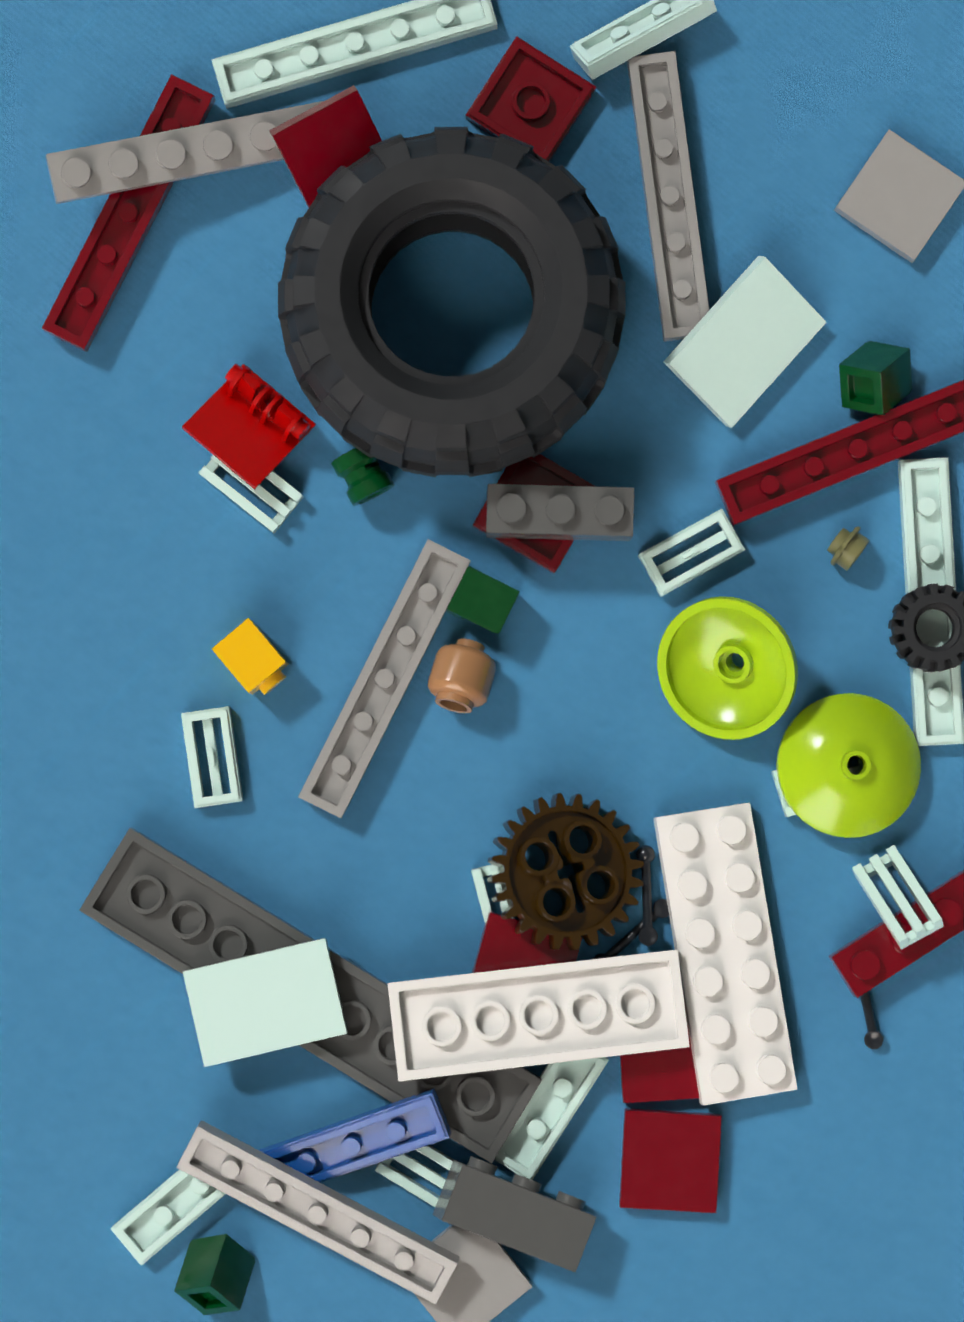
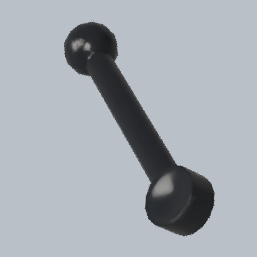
[636,845,658,946]
[593,899,669,959]
[860,991,884,1049]

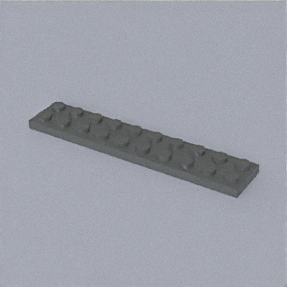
[79,827,542,1164]

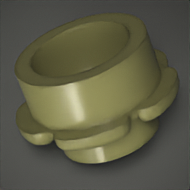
[827,526,870,571]

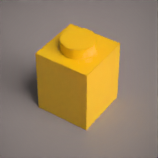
[212,618,289,695]

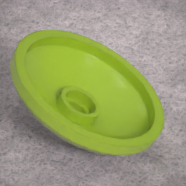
[657,596,798,740]
[776,693,921,838]

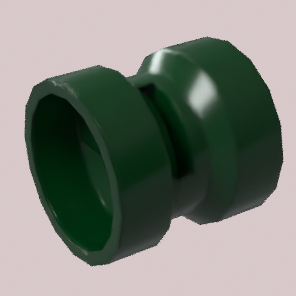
[331,448,395,507]

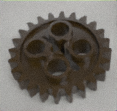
[487,793,644,951]

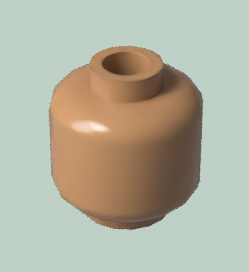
[428,638,496,714]

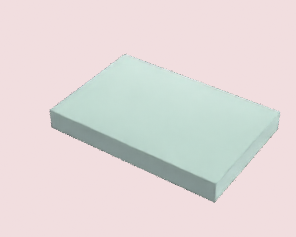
[663,256,826,428]
[183,937,348,1067]

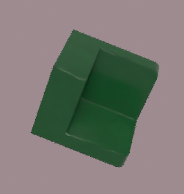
[839,341,912,416]
[447,566,520,634]
[174,1234,255,1315]

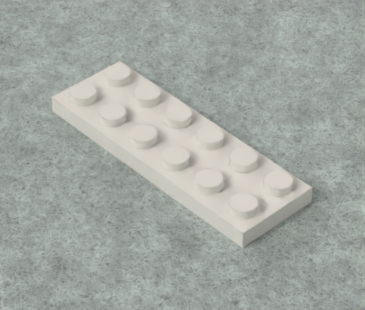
[653,802,798,1106]
[388,950,690,1081]

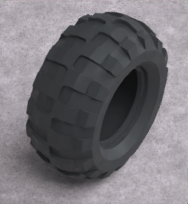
[278,127,626,478]

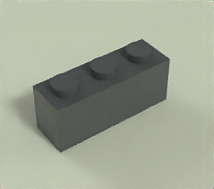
[486,484,634,541]
[433,1156,596,1273]

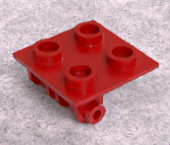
[182,364,316,490]

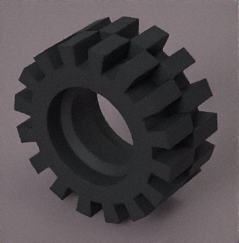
[888,583,964,672]

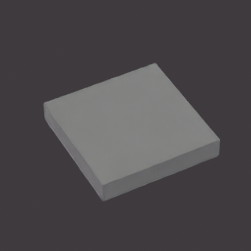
[834,129,964,263]
[414,1224,533,1322]

